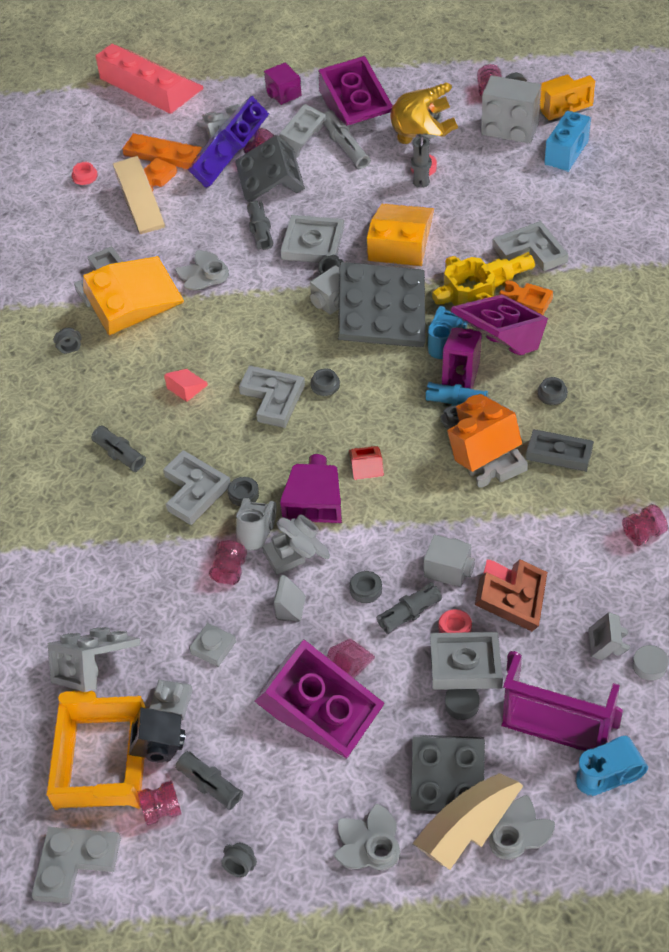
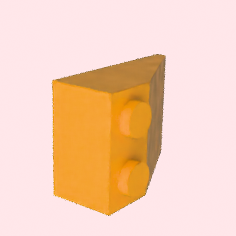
[367,203,434,266]
[83,256,184,335]

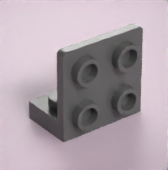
[235,134,305,202]
[411,735,485,811]

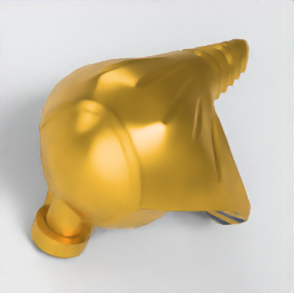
[390,82,458,144]

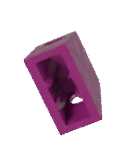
[442,327,482,389]
[280,454,342,523]

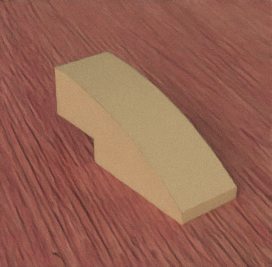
[113,156,165,235]
[413,773,523,870]

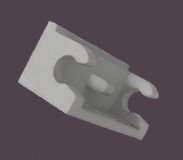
[279,104,327,158]

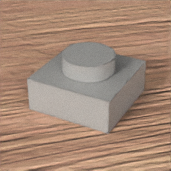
[189,623,236,667]

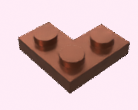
[474,559,548,632]

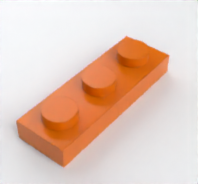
[123,133,202,169]

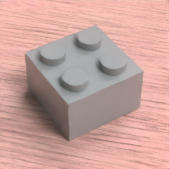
[481,76,541,144]

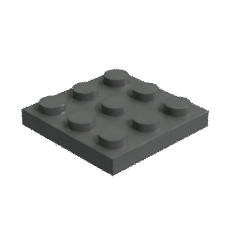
[338,262,425,347]

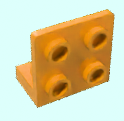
[540,75,595,121]

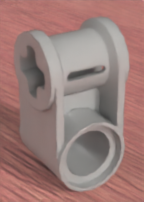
[236,498,277,550]

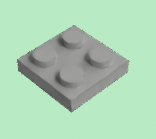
[281,215,345,263]
[430,632,503,690]

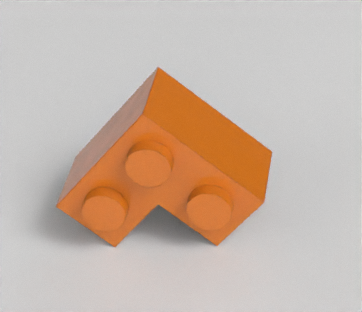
[447,394,522,472]

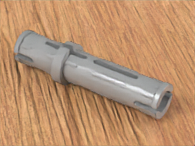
[323,111,371,169]

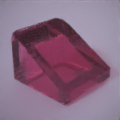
[327,639,375,679]

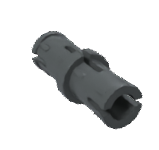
[411,136,432,188]
[247,200,274,250]
[91,425,146,472]
[376,582,442,634]
[175,751,243,810]

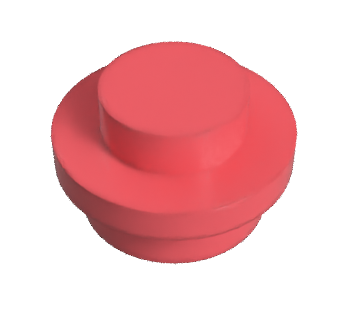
[71,162,98,185]

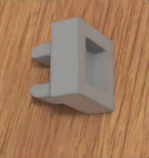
[262,532,305,575]
[589,612,630,659]
[149,680,193,720]

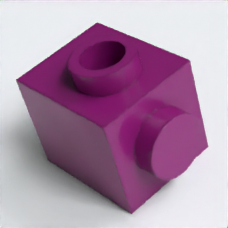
[264,62,302,105]

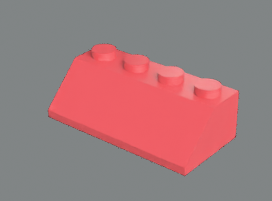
[95,43,204,114]

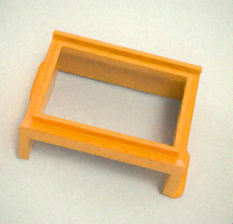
[47,691,146,810]

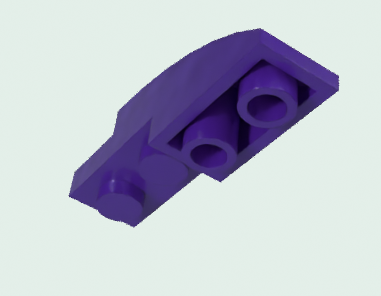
[188,96,269,188]

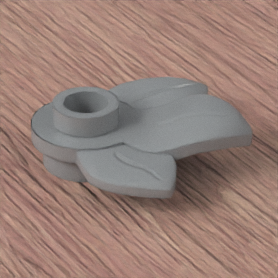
[176,250,229,290]
[277,515,330,559]
[489,795,555,860]
[334,804,400,870]

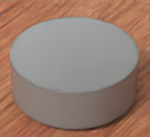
[633,645,669,681]

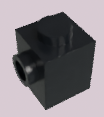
[129,708,185,763]

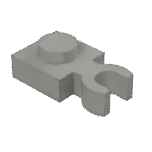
[469,448,528,487]

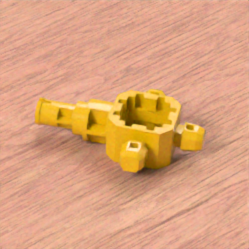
[432,252,535,306]

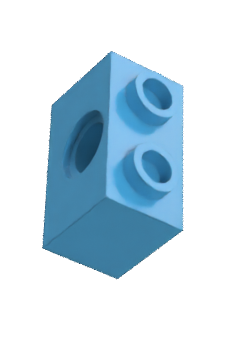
[545,110,591,171]

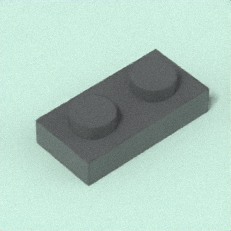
[526,429,594,472]

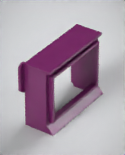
[501,651,623,751]

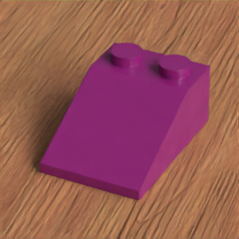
[318,56,393,126]
[451,294,548,355]
[254,639,385,758]

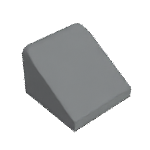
[274,575,306,622]

